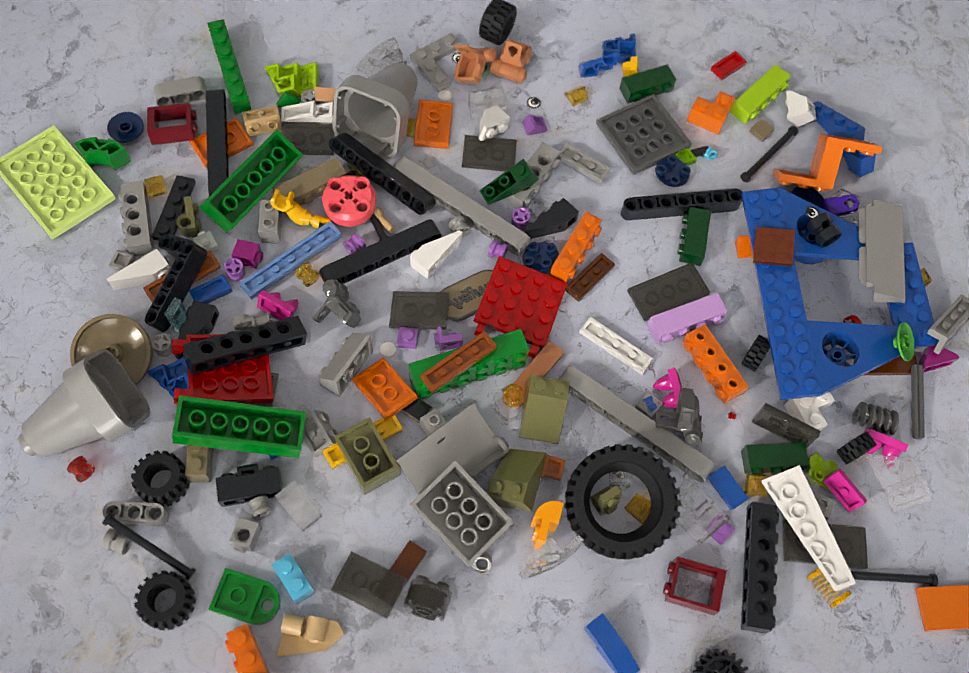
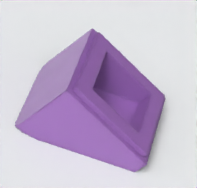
[522,114,547,135]

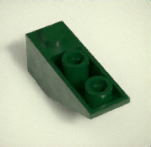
[479,159,539,205]

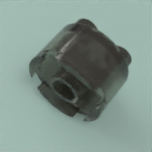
[403,575,452,621]

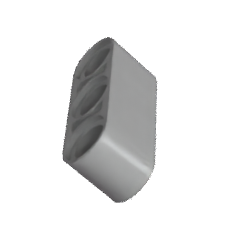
[154,76,206,106]
[102,501,169,527]

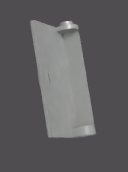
[395,403,509,495]

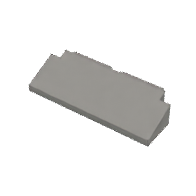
[858,199,905,303]

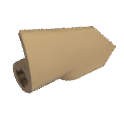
[276,613,344,657]

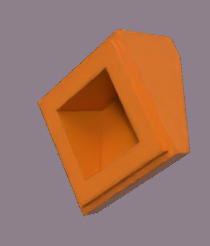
[735,236,753,258]

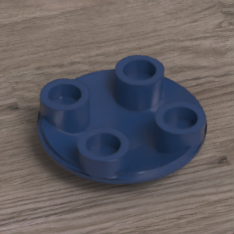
[655,155,691,187]
[522,242,559,272]

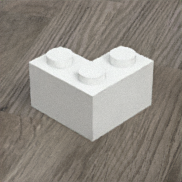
[784,392,835,439]

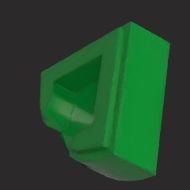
[276,91,301,108]

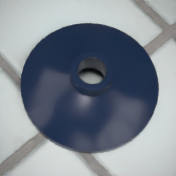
[107,112,144,142]
[791,187,824,209]

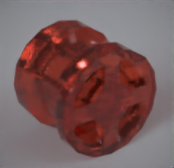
[67,456,95,482]

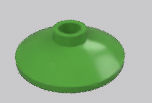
[893,322,914,361]

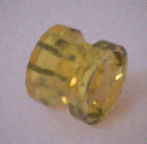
[295,263,319,287]
[503,384,523,408]

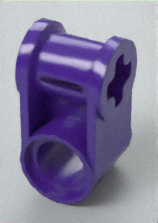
[822,195,859,217]

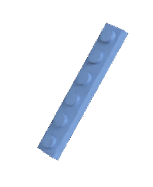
[239,221,342,300]

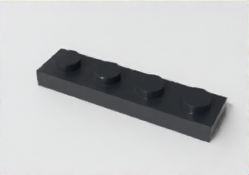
[152,175,196,241]

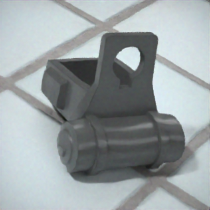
[312,279,361,328]
[655,388,703,446]

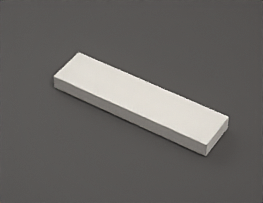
[579,316,653,375]

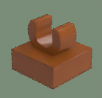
[542,455,566,481]

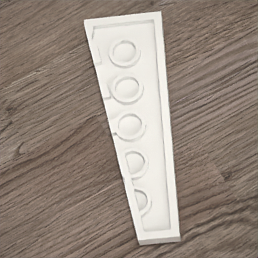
[762,465,856,592]

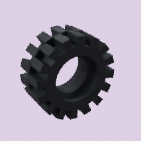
[741,335,770,372]
[836,432,877,465]

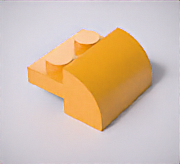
[531,501,564,550]

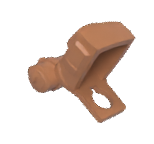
[489,40,533,84]
[454,45,497,84]

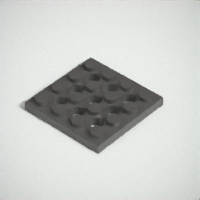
[596,94,692,175]

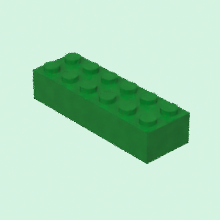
[199,129,303,233]
[409,329,529,399]
[172,395,306,458]

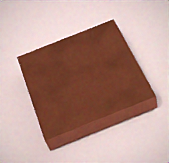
[753,227,795,267]

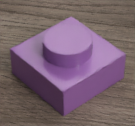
[397,327,418,349]
[705,515,735,545]

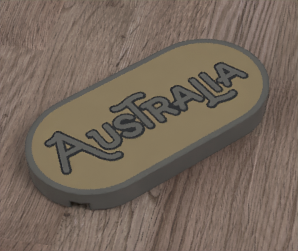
[437,270,493,322]

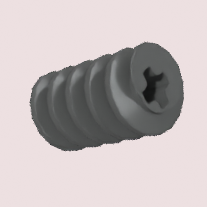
[852,402,899,435]

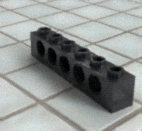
[183,316,307,375]
[741,501,779,634]

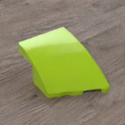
[265,62,319,97]

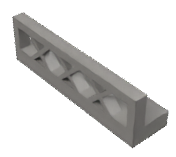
[927,294,969,354]

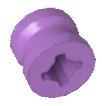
[511,207,530,230]
[343,233,366,254]
[488,239,509,258]
[224,258,245,281]

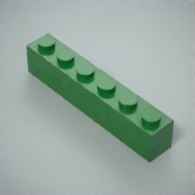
[207,19,252,115]

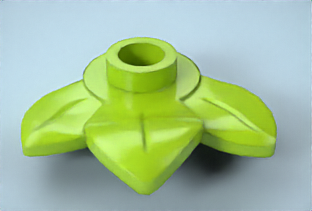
[805,452,838,490]

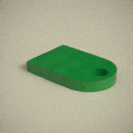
[208,568,280,625]

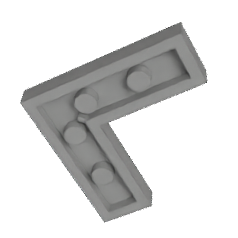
[410,33,461,93]

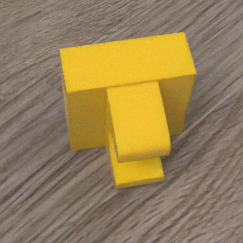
[622,56,639,76]

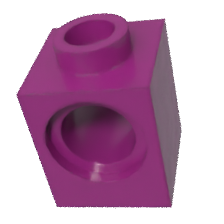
[232,239,263,269]

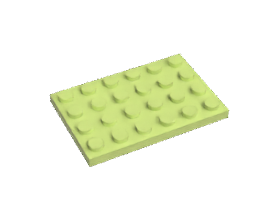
[0,125,116,240]

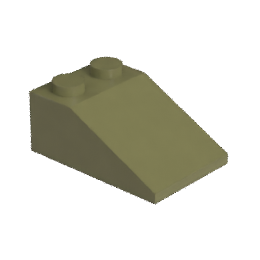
[519,375,570,444]
[334,417,400,495]
[487,449,547,512]

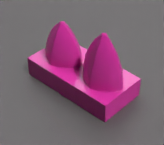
[257,290,298,320]
[653,368,682,408]
[864,428,908,466]
[823,468,867,512]

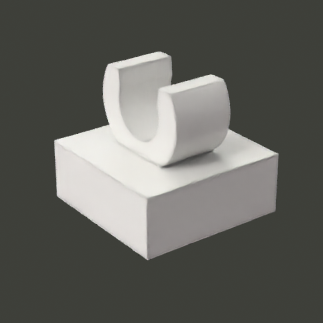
[193,231,219,252]

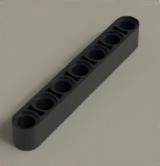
[205,89,229,196]
[329,132,436,215]
[621,188,742,221]
[319,219,442,284]

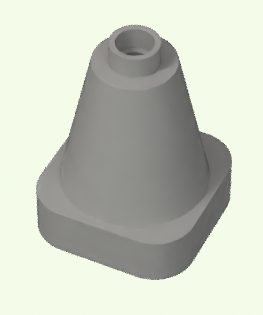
[332,63,418,159]
[18,348,150,457]

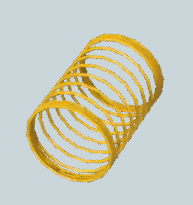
[806,568,852,608]

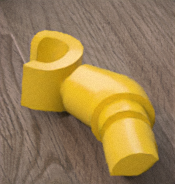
[270,189,331,229]

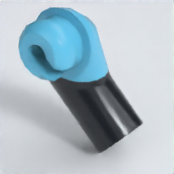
[690,146,718,160]

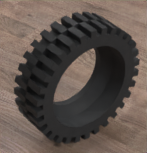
[564,444,681,559]

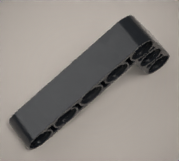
[145,234,207,332]

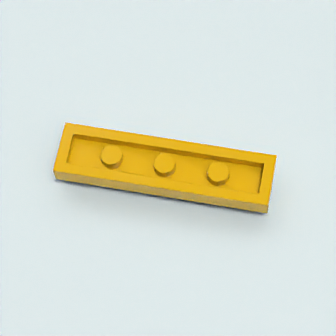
[322,415,403,470]

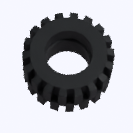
[479,0,517,46]
[131,450,190,507]
[134,570,196,631]

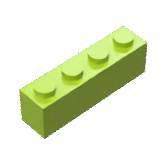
[730,64,791,124]

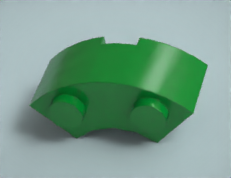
[74,137,131,171]

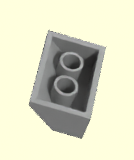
[318,332,373,397]

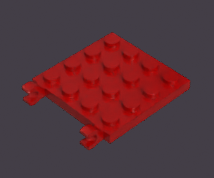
[473,256,568,358]
[172,334,274,404]

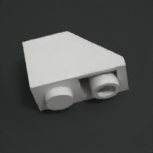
[785,90,816,127]
[479,105,510,141]

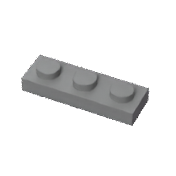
[559,143,611,184]

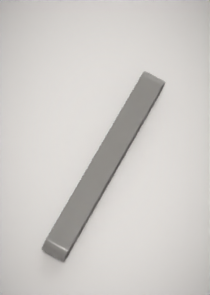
[393,156,531,255]
[558,366,715,483]

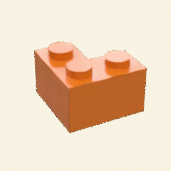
[687,91,735,135]

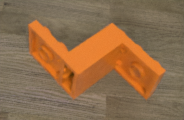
[773,133,882,192]

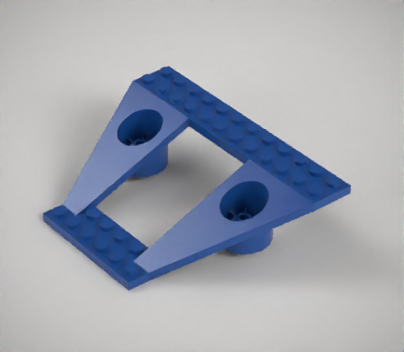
[741,187,939,400]

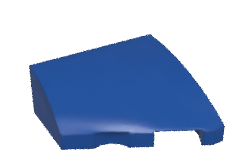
[602,34,636,63]
[578,52,619,78]
[148,357,188,397]

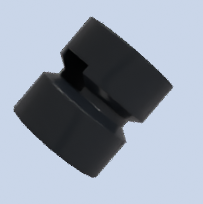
[806,212,842,248]

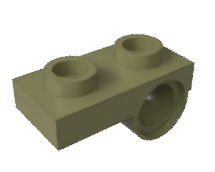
[177,196,202,238]
[590,485,622,516]

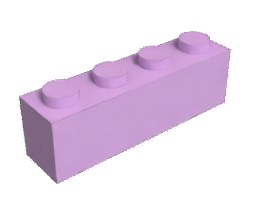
[647,293,728,344]

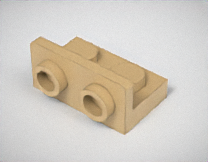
[242,105,282,137]

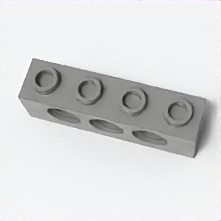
[504,142,561,208]
[118,181,154,256]

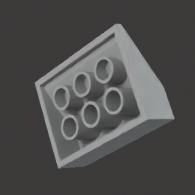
[409,461,513,567]

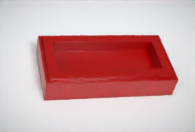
[710,51,747,81]

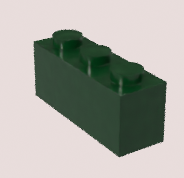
[619,64,676,104]
[677,207,711,266]
[741,442,809,476]

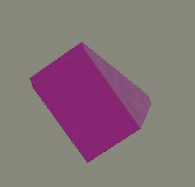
[919,345,959,372]

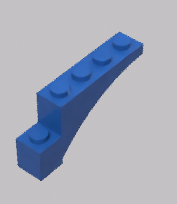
[813,101,876,177]

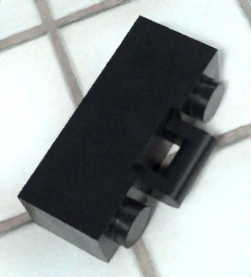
[216,463,284,507]

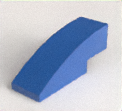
[584,613,640,673]

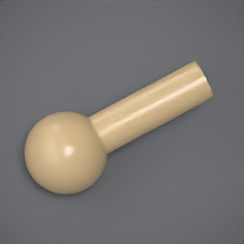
[374,207,395,233]

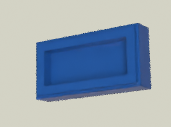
[189,274,233,304]
[707,465,749,511]

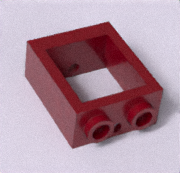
[147,103,198,145]
[663,556,727,615]

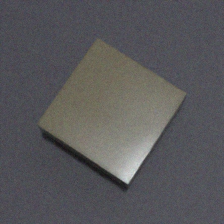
[749,118,775,142]

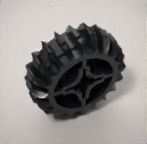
[692,649,749,673]

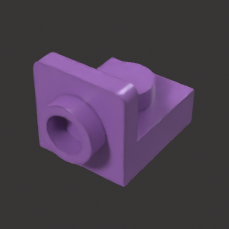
[434,326,463,351]

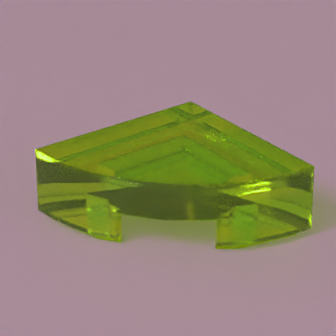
[674,148,697,165]

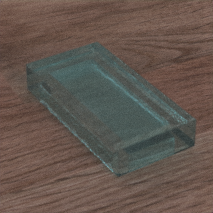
[164,298,187,332]

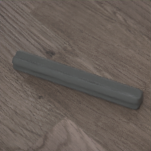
[911,364,925,439]

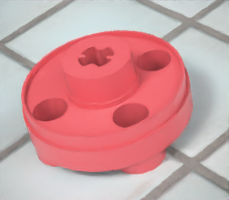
[322,175,376,227]

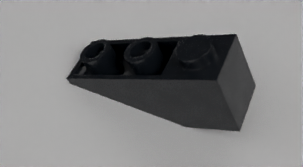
[524,198,579,239]
[174,300,219,360]

